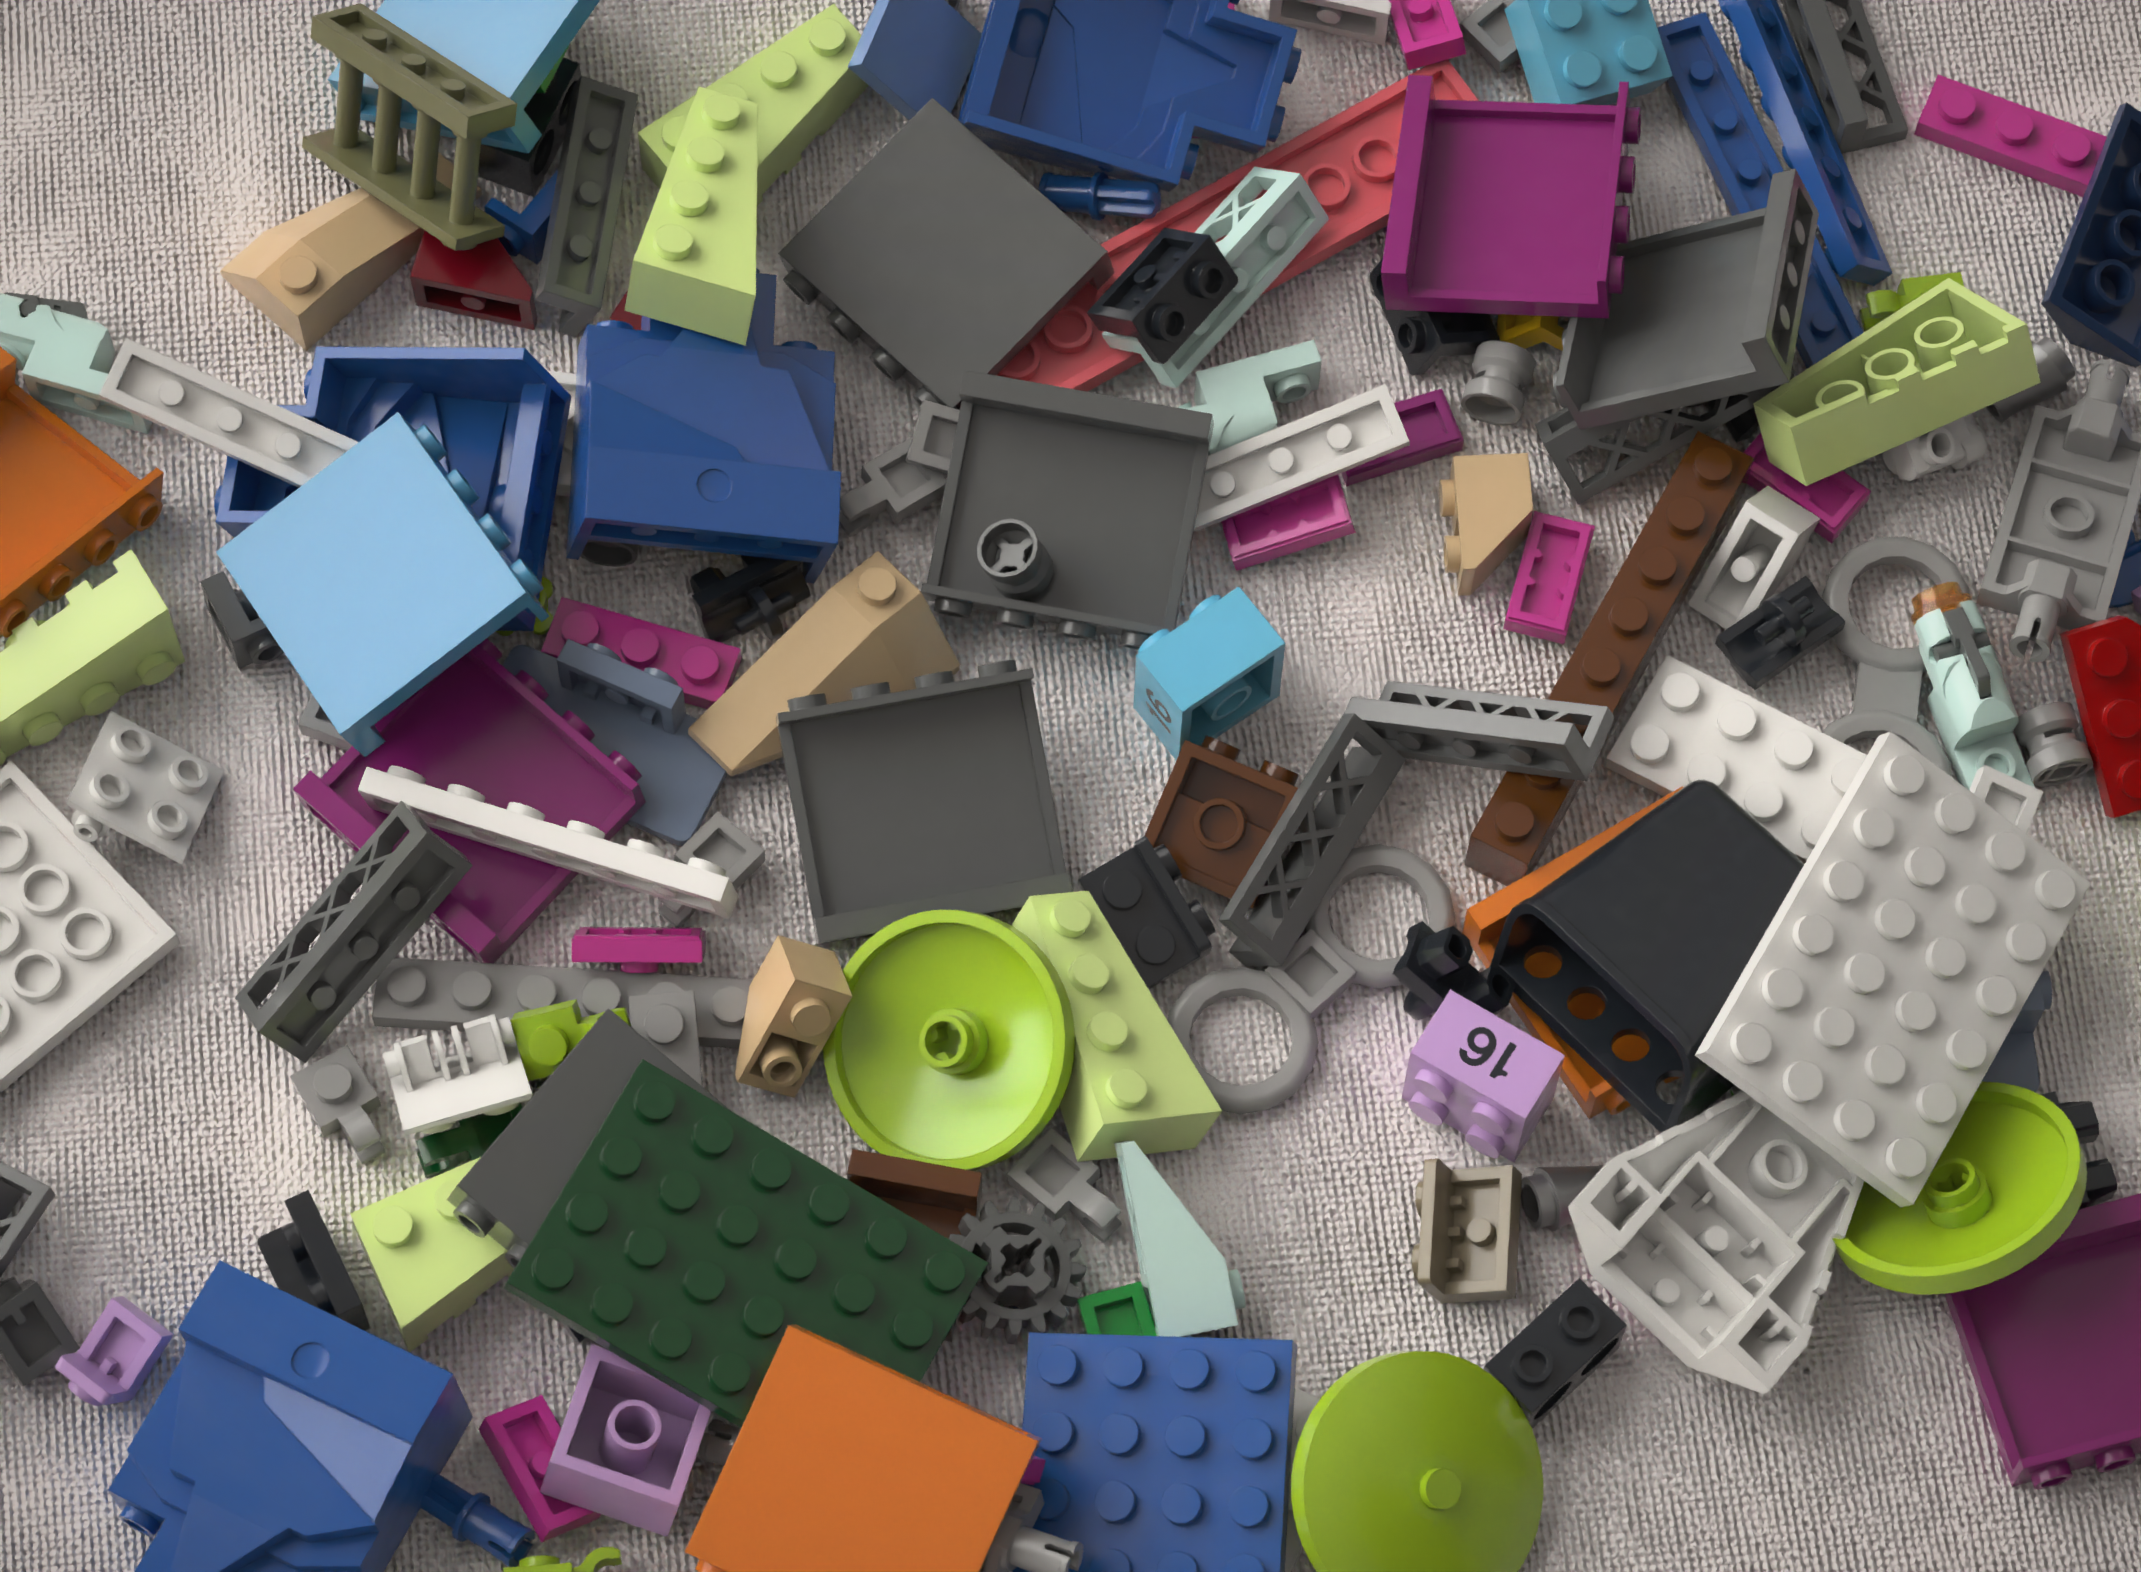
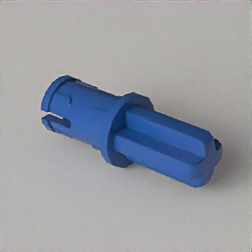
[1038,172,1161,221]
[421,1473,536,1567]

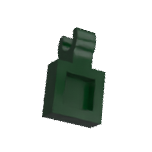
[416,1102,523,1178]

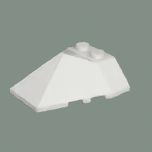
[1568,1091,1864,1394]

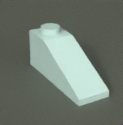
[1114,1141,1245,1337]

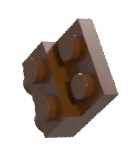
[1144,735,1299,909]

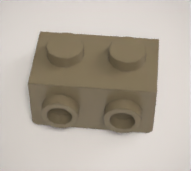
[1412,1158,1522,1304]

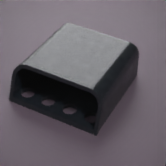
[1490,779,1804,1133]

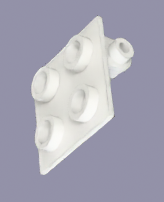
[66,711,224,864]
[382,1014,533,1136]

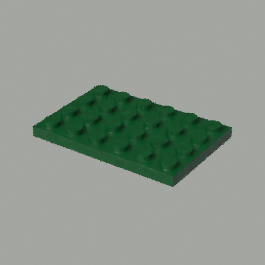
[504,1059,988,1428]

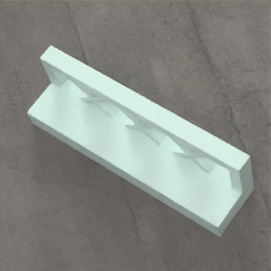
[1101,167,1330,388]

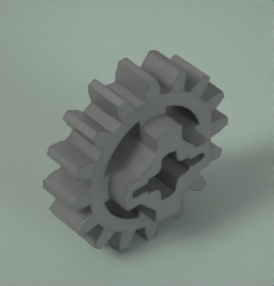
[948,1197,1086,1344]

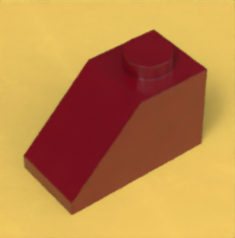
[410,230,538,330]

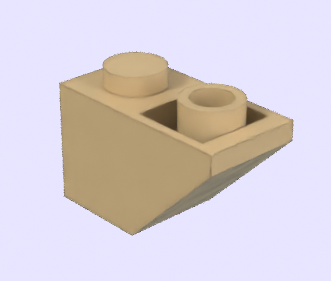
[1439,453,1533,596]
[735,935,852,1098]

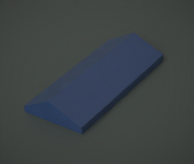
[2041,102,2141,368]

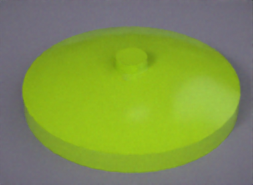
[823,910,1075,1171]
[1832,1081,2087,1295]
[1291,1351,1543,1572]

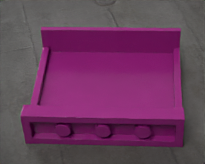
[1381,75,1641,318]
[293,638,646,964]
[1944,1193,2141,1489]

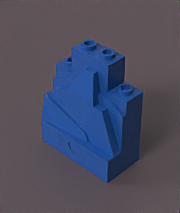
[958,0,1301,192]
[566,268,841,584]
[214,346,572,631]
[108,1260,473,1572]

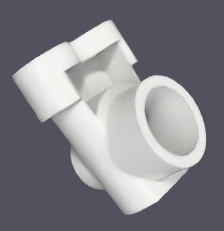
[1882,413,1987,481]

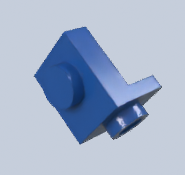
[484,170,558,265]

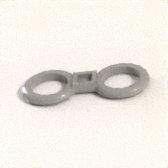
[1822,536,1970,777]
[1167,844,1456,1114]

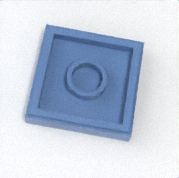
[848,0,982,121]

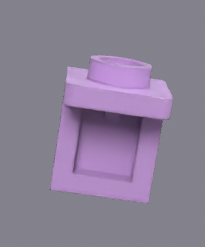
[55,1296,174,1406]

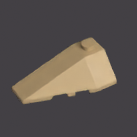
[220,153,482,351]
[688,551,960,776]

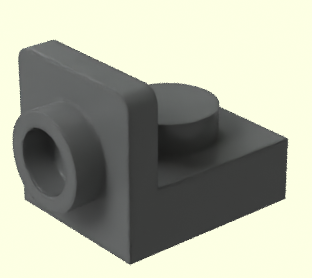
[200,571,284,669]
[0,1277,80,1386]

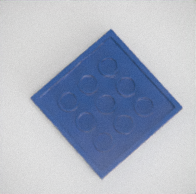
[1013,1332,1297,1572]

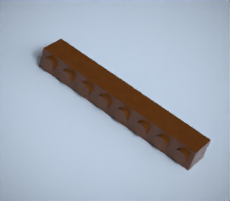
[1464,431,1754,886]

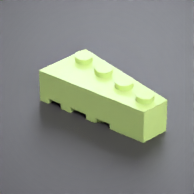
[638,4,869,206]
[624,86,758,346]
[1753,278,2041,486]
[0,549,185,766]
[1011,891,1222,1162]
[350,1157,514,1352]

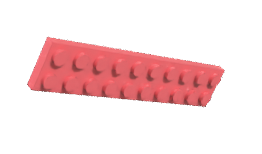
[996,59,1479,392]

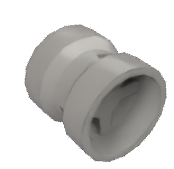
[1461,340,1536,426]
[2014,702,2094,787]

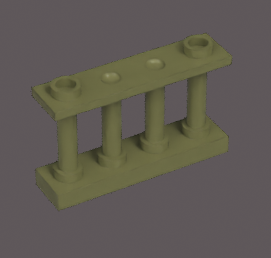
[302,3,517,251]

